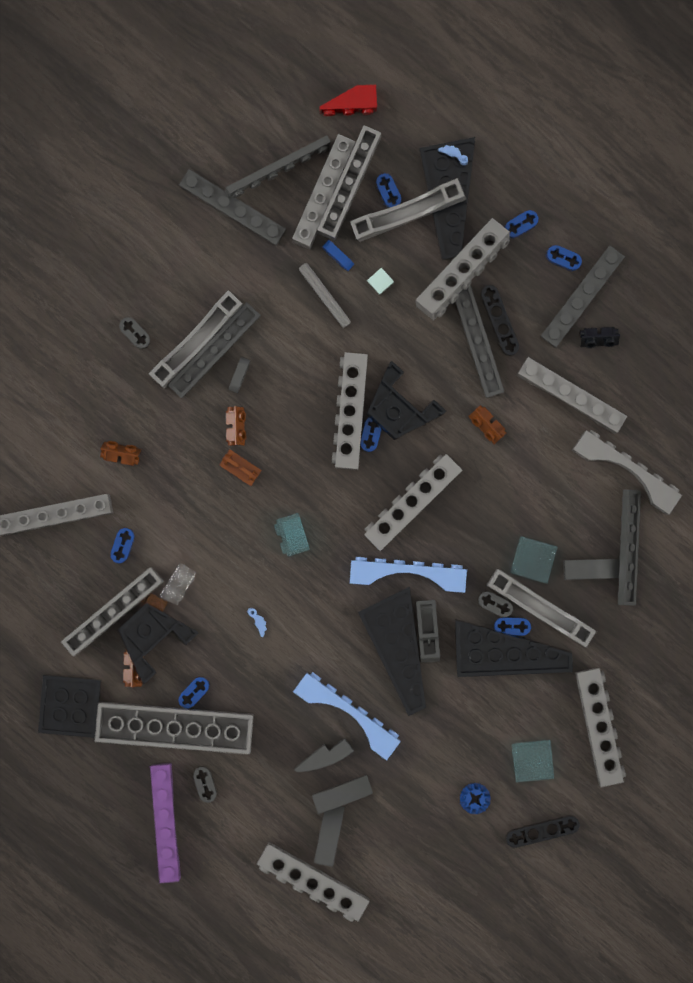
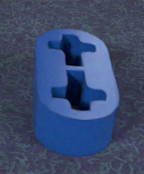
[376,173,401,208]
[505,210,538,238]
[322,240,354,272]
[546,245,582,271]
[360,417,382,452]
[111,528,135,563]
[494,617,531,636]
[179,677,210,709]

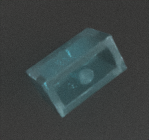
[274,513,310,557]

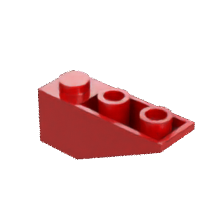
[320,85,377,116]

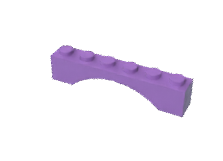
[150,763,181,883]

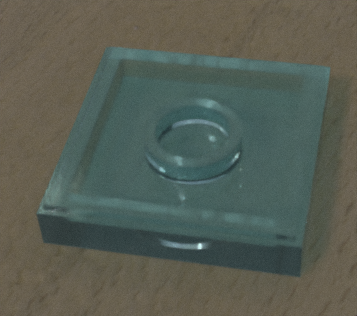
[510,536,557,584]
[512,740,554,782]

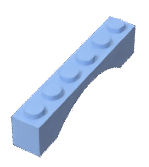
[350,557,467,593]
[293,672,400,760]

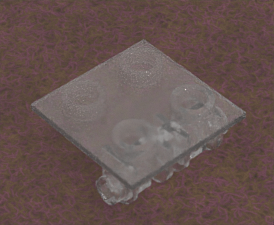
[160,563,196,605]

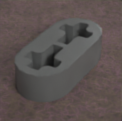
[120,317,151,349]
[228,357,251,394]
[478,591,513,617]
[193,766,217,803]

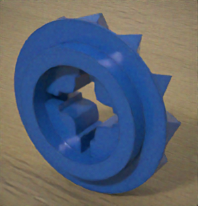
[460,783,491,814]

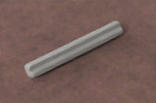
[299,263,351,328]

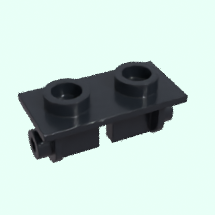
[580,327,620,348]

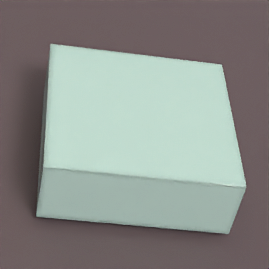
[367,268,394,295]

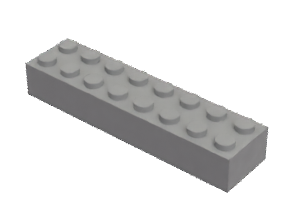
[95,701,254,754]

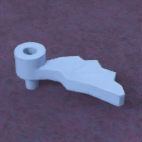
[438,145,468,165]
[247,608,267,637]

